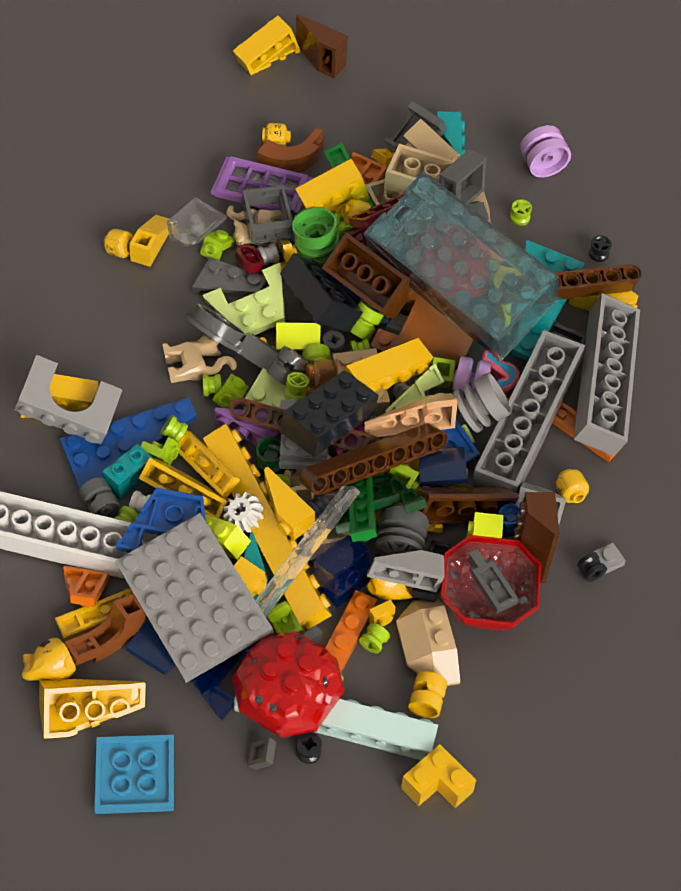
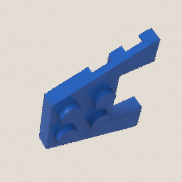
[116,488,206,553]

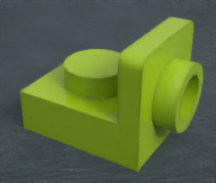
[140,437,180,465]

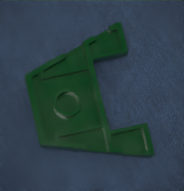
[334,473,427,534]

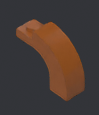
[257,128,324,172]
[64,593,146,666]

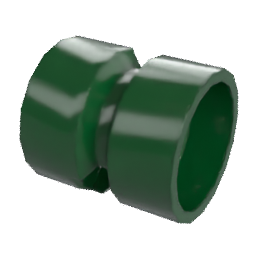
[256,437,285,478]

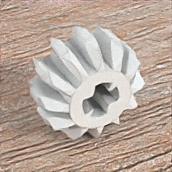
[223,492,264,533]

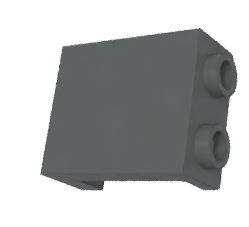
[384,101,448,153]

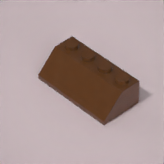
[322,232,410,319]
[416,486,519,524]
[512,492,560,583]

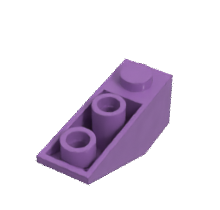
[214,407,282,447]

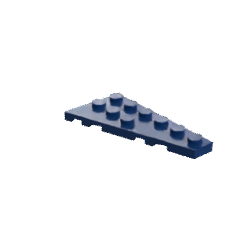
[60,397,197,490]

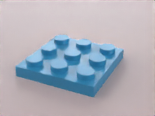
[95,735,174,814]

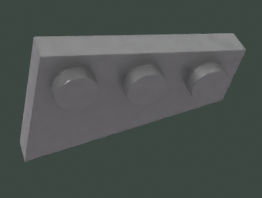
[192,257,267,297]

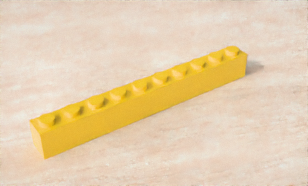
[203,424,332,630]

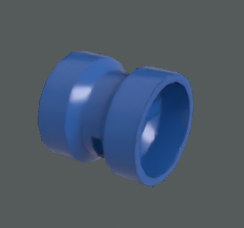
[499,503,520,535]

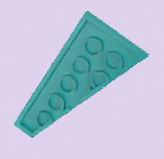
[512,240,585,361]

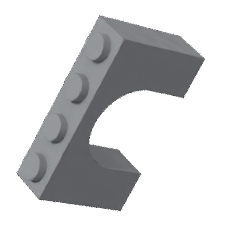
[14,355,123,444]

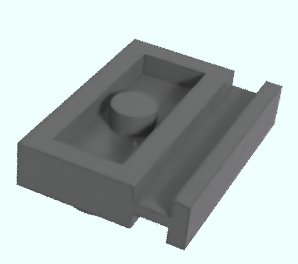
[279,434,328,469]

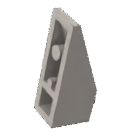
[367,550,444,592]

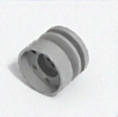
[454,372,512,433]

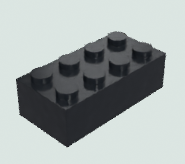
[280,253,363,333]
[279,370,379,457]

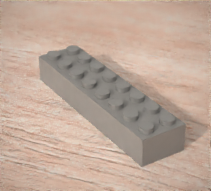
[574,293,640,456]
[473,330,585,495]

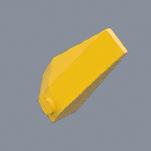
[39,679,145,739]

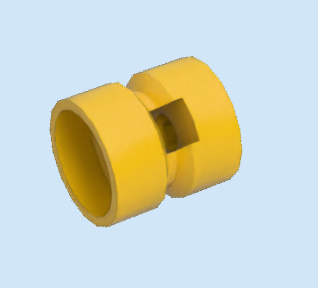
[408,671,448,718]

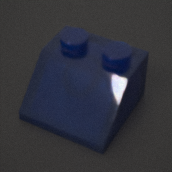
[314,534,370,607]

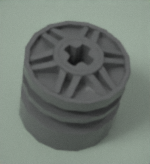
[374,506,429,557]

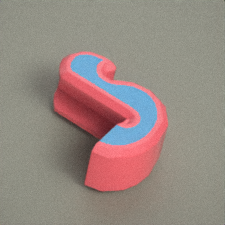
[482,349,520,400]

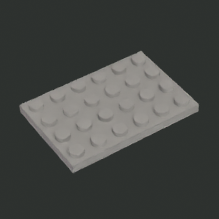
[115,513,274,683]

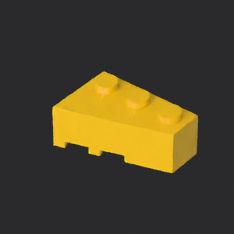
[233,16,301,75]
[20,374,98,418]

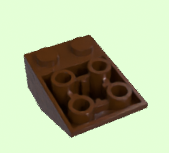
[296,14,348,78]

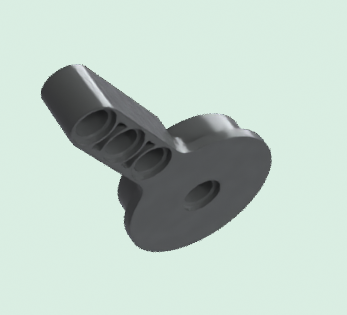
[184,304,305,373]

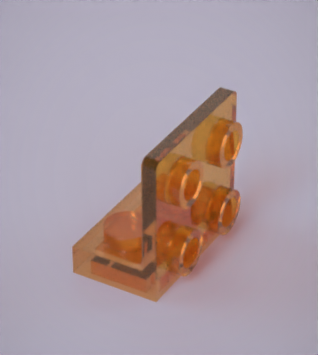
[306,359,338,395]

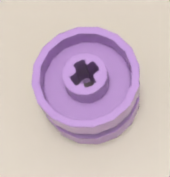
[520,125,571,178]
[452,356,492,395]

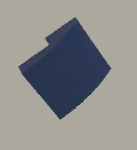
[419,447,468,487]
[125,620,176,675]

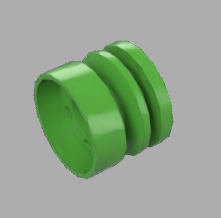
[292,207,339,264]

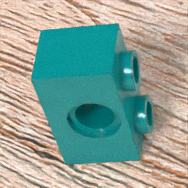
[102,444,153,500]

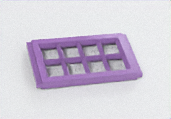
[211,156,312,216]

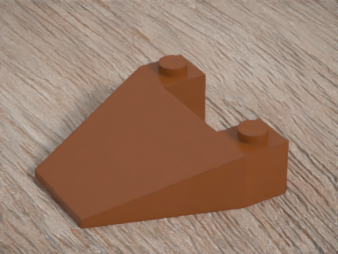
[370,279,476,370]

